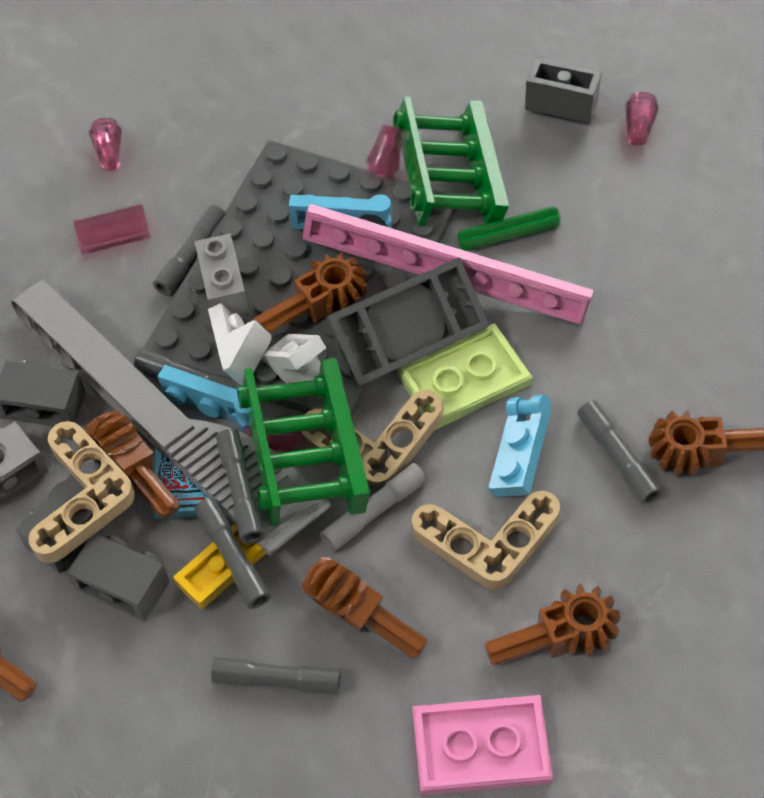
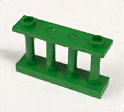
[393,96,509,226]
[237,358,370,526]

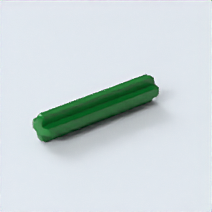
[457,206,561,251]

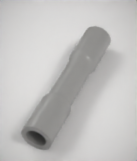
[320,463,427,552]

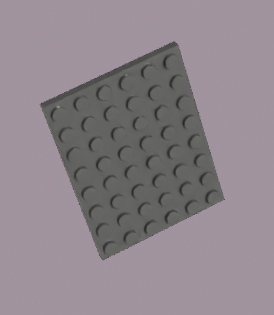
[143,140,457,418]

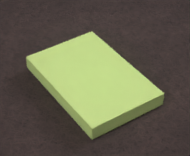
[397,323,533,430]

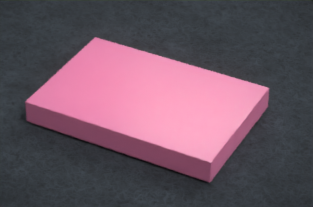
[412,695,553,795]

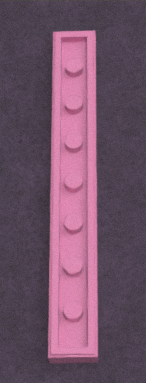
[302,204,593,325]

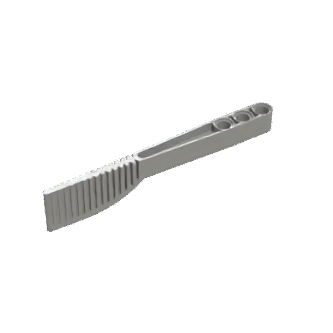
[11,280,331,556]

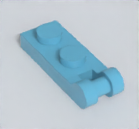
[289,194,392,229]
[158,365,251,433]
[488,394,551,497]

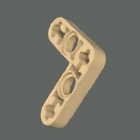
[301,390,444,489]
[29,421,135,563]
[412,491,560,590]

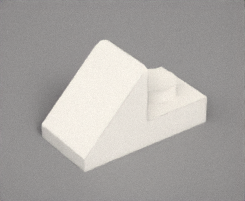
[208,303,272,385]
[262,334,326,383]

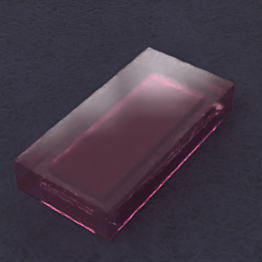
[73,204,151,255]

